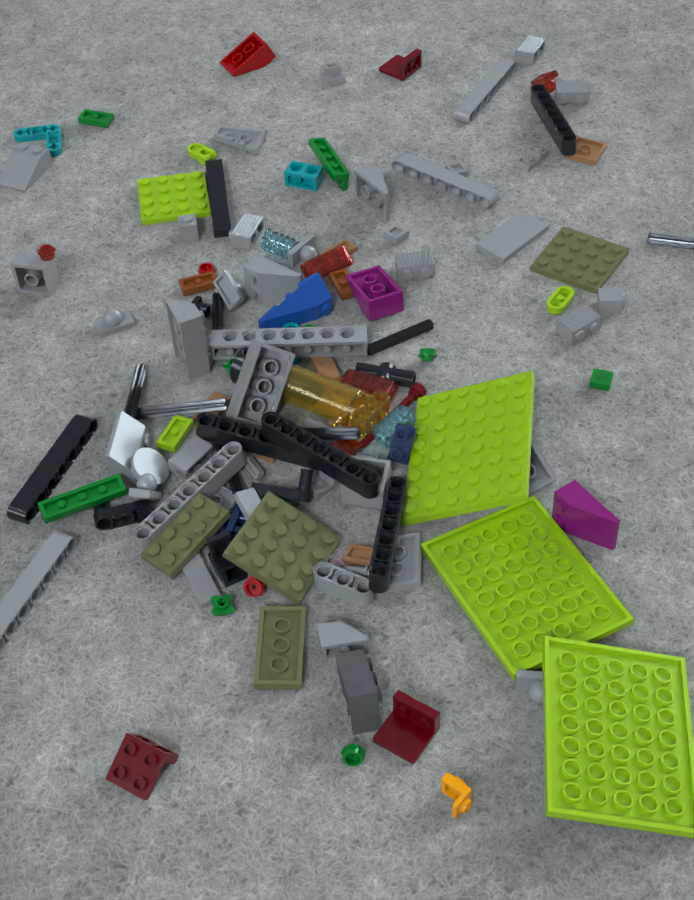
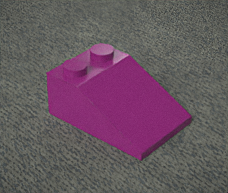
[345,265,404,321]
[552,480,620,550]

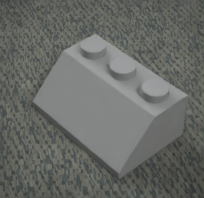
[105,411,150,485]

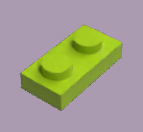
[156,415,194,453]

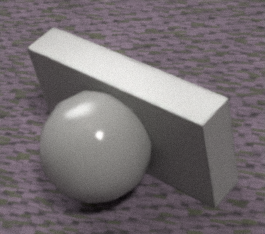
[287,234,317,268]
[212,270,245,311]
[93,308,136,338]
[128,473,162,501]
[515,670,543,704]

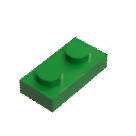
[78,109,114,128]

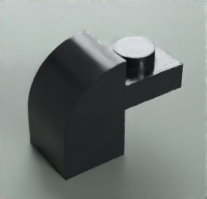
[206,531,246,587]

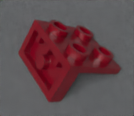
[379,49,422,81]
[373,690,440,764]
[106,733,179,800]

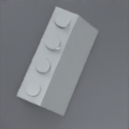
[165,299,212,381]
[226,339,296,427]

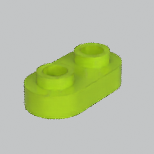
[546,286,575,314]

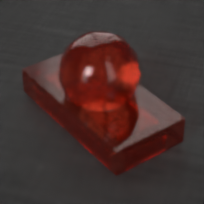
[530,70,558,94]
[332,440,365,456]

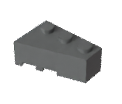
[335,649,383,735]

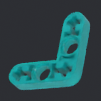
[13,124,62,157]

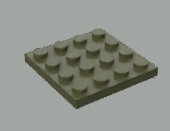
[530,226,629,295]
[222,491,342,605]

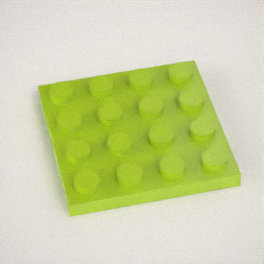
[137,171,211,225]

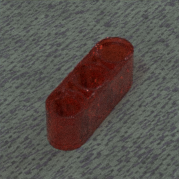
[300,246,354,278]
[337,369,398,406]

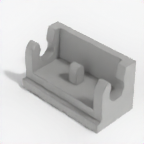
[168,435,213,480]

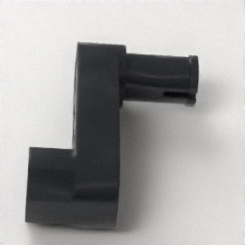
[251,469,314,503]
[93,499,155,530]

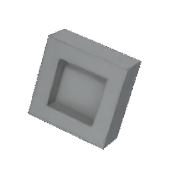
[446,161,468,177]
[383,223,409,244]

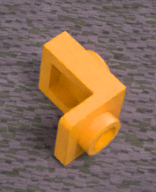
[441,772,473,819]

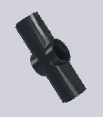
[354,362,416,388]

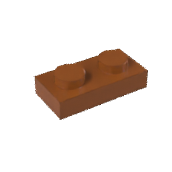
[329,268,354,301]
[178,271,217,296]

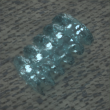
[261,229,299,260]
[372,405,416,449]

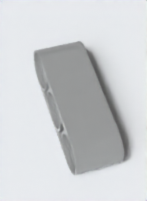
[313,562,374,607]

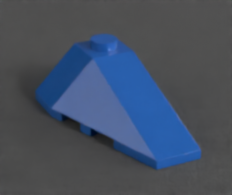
[258,272,333,329]

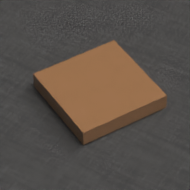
[563,136,607,166]

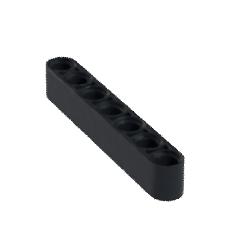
[531,84,576,156]
[205,159,231,238]
[261,411,380,499]
[196,412,319,471]
[7,414,98,525]
[369,476,406,594]

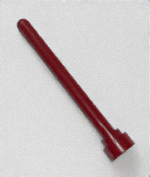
[358,382,426,449]

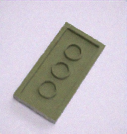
[140,493,231,579]
[253,606,307,689]

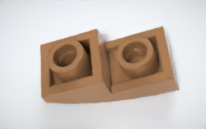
[310,357,341,385]

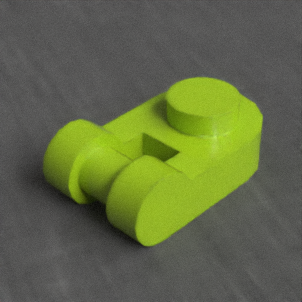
[187,143,217,166]

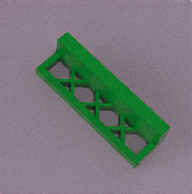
[308,137,350,191]
[38,473,127,524]

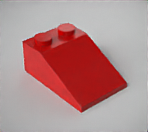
[219,31,276,77]

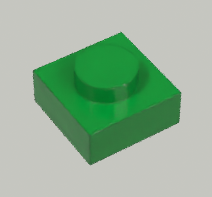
[589,369,613,391]

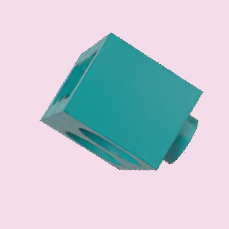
[284,161,324,191]

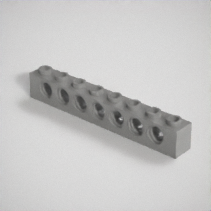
[209,325,368,360]

